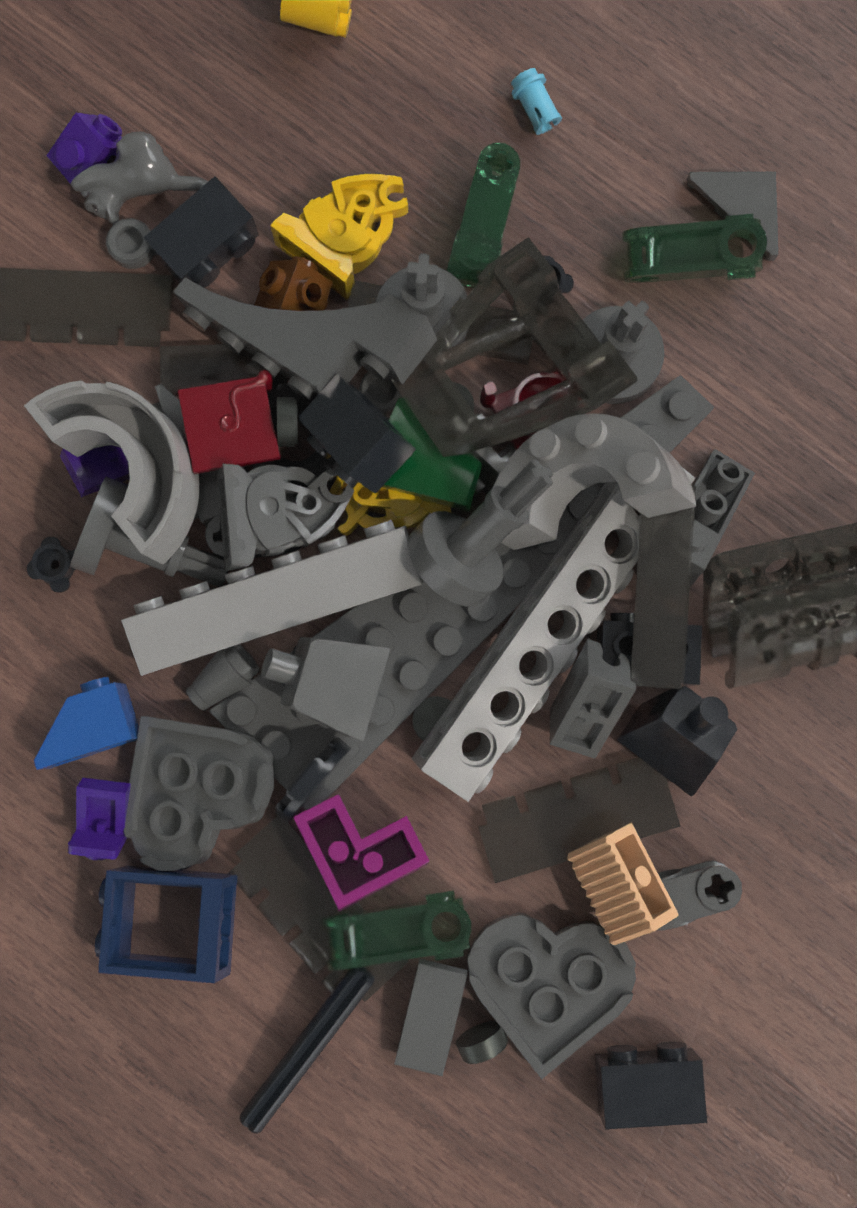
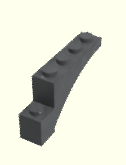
[173,278,438,402]

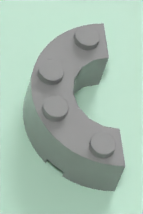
[24,380,200,564]
[493,414,696,550]

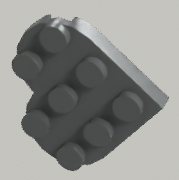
[124,716,274,871]
[467,912,636,1079]

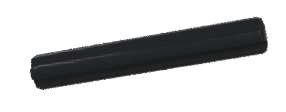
[239,963,375,1134]

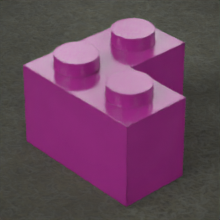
[293,794,430,912]

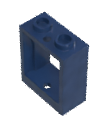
[95,866,237,983]

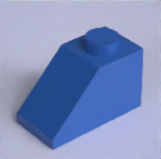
[34,677,139,770]

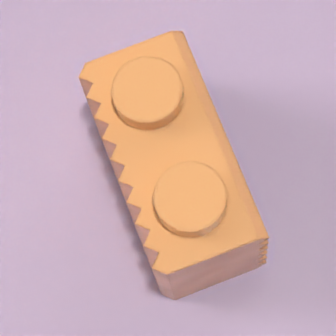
[567,822,679,945]

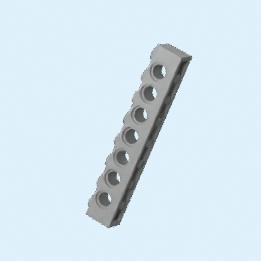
[411,468,695,802]

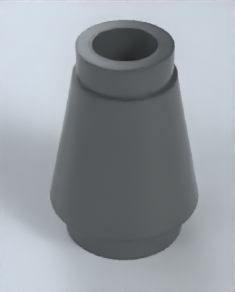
[186,644,260,711]

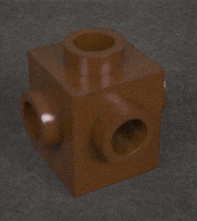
[254,256,333,311]

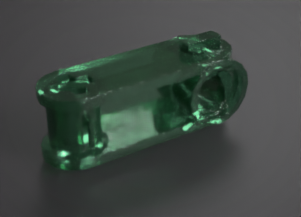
[446,142,520,289]
[622,214,768,283]
[321,890,472,970]

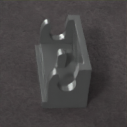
[550,639,636,759]

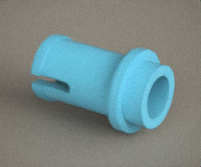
[511,68,562,134]

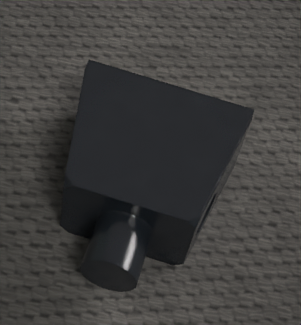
[617,685,738,797]

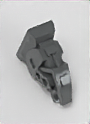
[216,464,354,571]

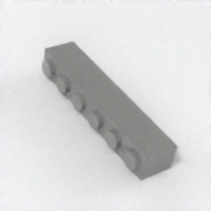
[121,520,424,676]

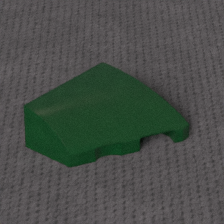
[382,398,482,512]

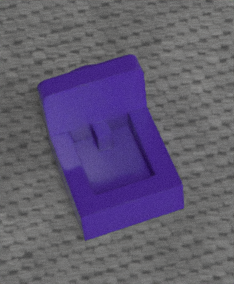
[46,112,122,183]
[60,445,130,497]
[68,777,131,860]

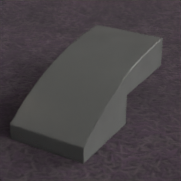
[394,958,468,1076]

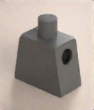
[261,637,390,741]

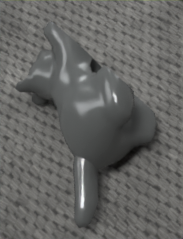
[70,132,209,225]

